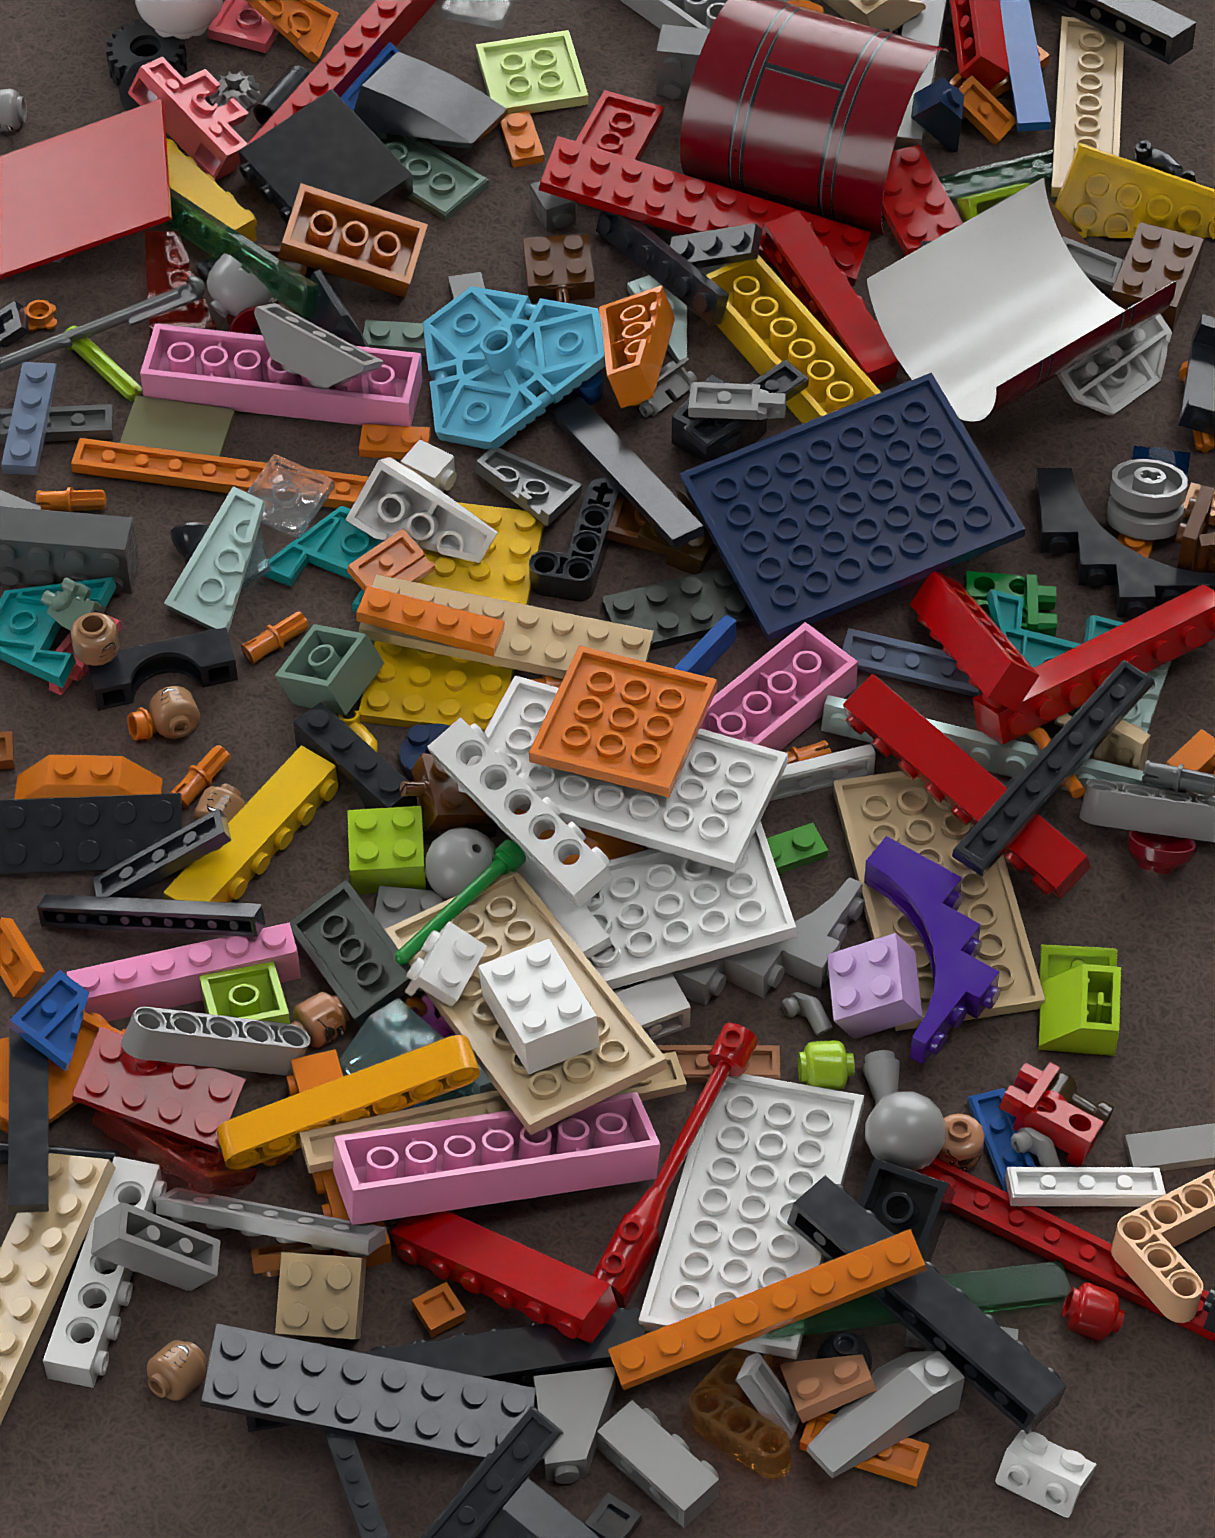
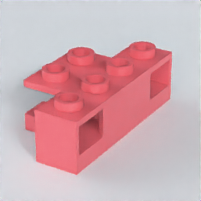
[128,56,248,181]

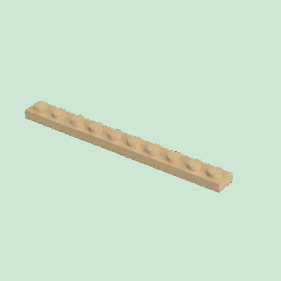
[300,1051,687,1174]

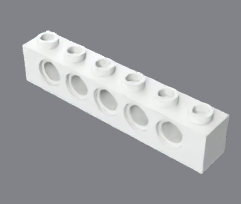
[427,717,613,908]
[43,1156,167,1388]

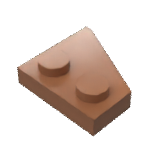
[780,1355,877,1423]

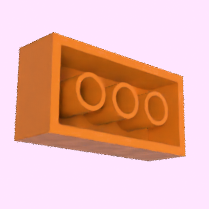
[278,183,428,297]

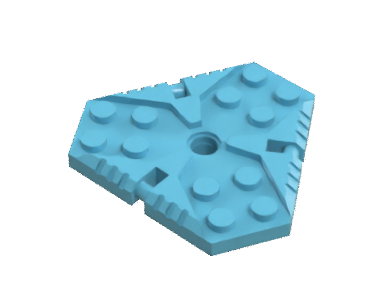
[423,286,606,450]

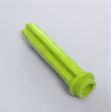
[65,325,142,402]

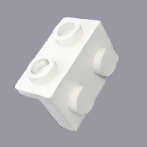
[405,922,487,1008]
[995,1430,1097,1518]

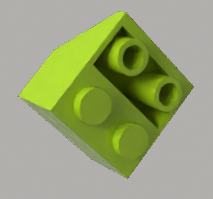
[1038,964,1121,1056]

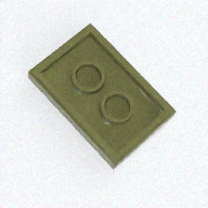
[120,395,236,457]

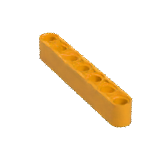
[216,1035,480,1170]

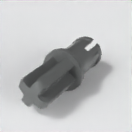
[1142,759,1215,796]

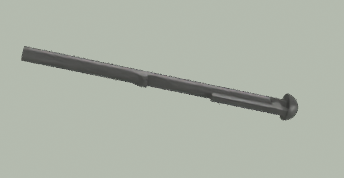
[0,276,205,372]

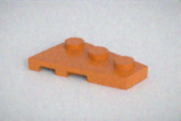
[246,0,339,64]

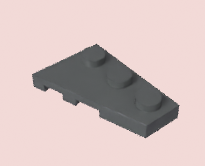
[475,448,583,526]

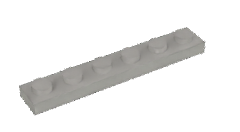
[156,1187,386,1257]

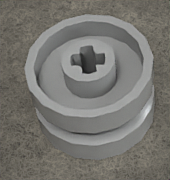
[1106,459,1188,540]

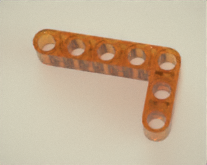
[689,1310,827,1479]

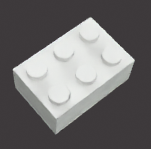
[478,939,600,1074]

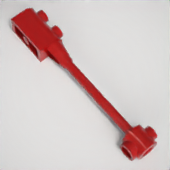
[592,1023,758,1308]

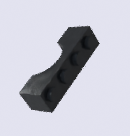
[87,627,238,711]
[293,702,417,809]

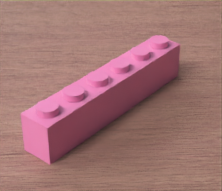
[67,922,301,1022]

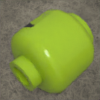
[798,1041,855,1090]

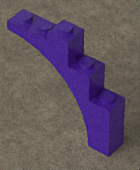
[864,836,1001,1065]

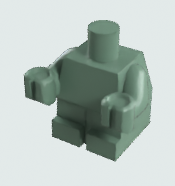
[41,578,106,630]

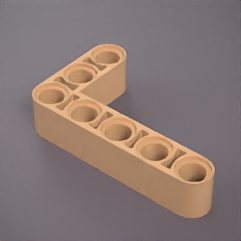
[1111,1170,1215,1323]

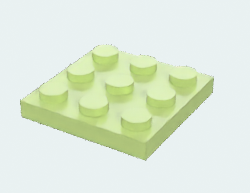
[476,30,588,114]

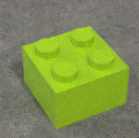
[347,806,426,894]

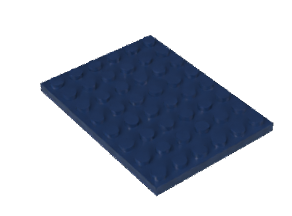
[680,372,1025,641]

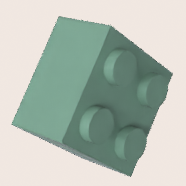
[275,624,384,715]

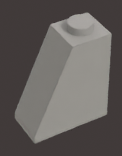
[534,1367,616,1484]

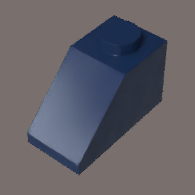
[911,78,964,152]

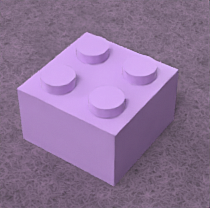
[827,933,923,1038]

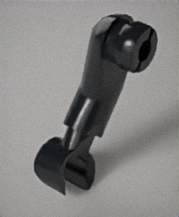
[1135,140,1196,183]

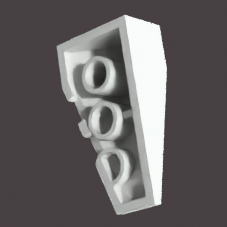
[345,457,498,563]

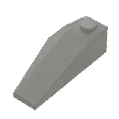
[807,1351,965,1478]

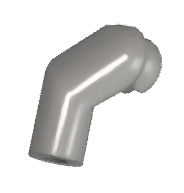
[781,992,833,1036]
[1011,1127,1061,1167]

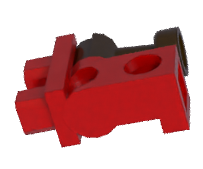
[999,1062,1115,1167]

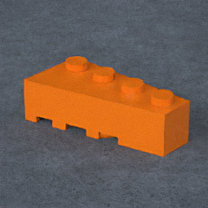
[599,285,675,408]

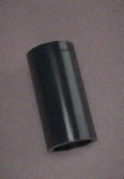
[253,65,310,125]

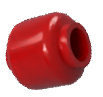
[1062,1282,1125,1341]

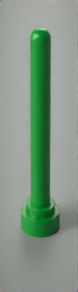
[394,840,526,965]

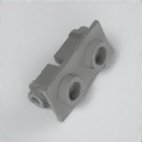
[630,357,697,417]

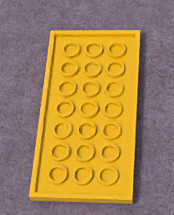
[359,502,545,732]

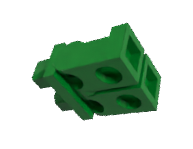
[964,571,1057,637]

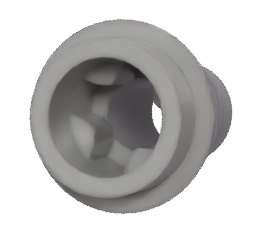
[862,1050,900,1105]

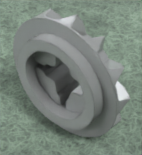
[209,71,260,109]

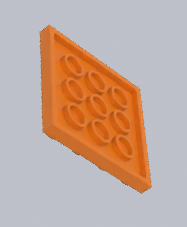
[529,645,717,798]

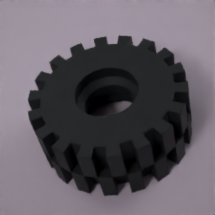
[106,19,188,86]

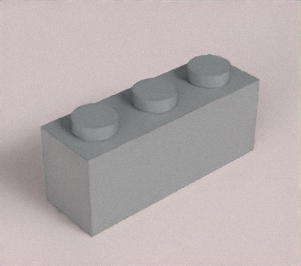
[91,1202,220,1291]
[597,1400,719,1528]

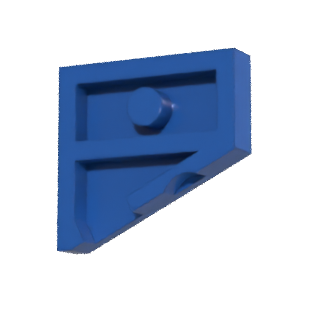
[8,970,89,1071]

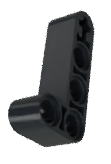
[529,478,618,601]

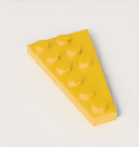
[1054,143,1215,239]

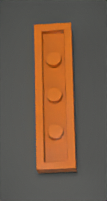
[356,585,505,657]

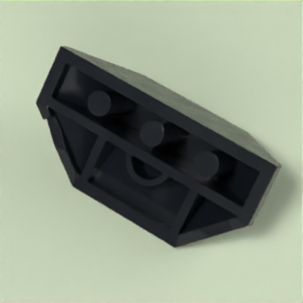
[298,267,371,348]

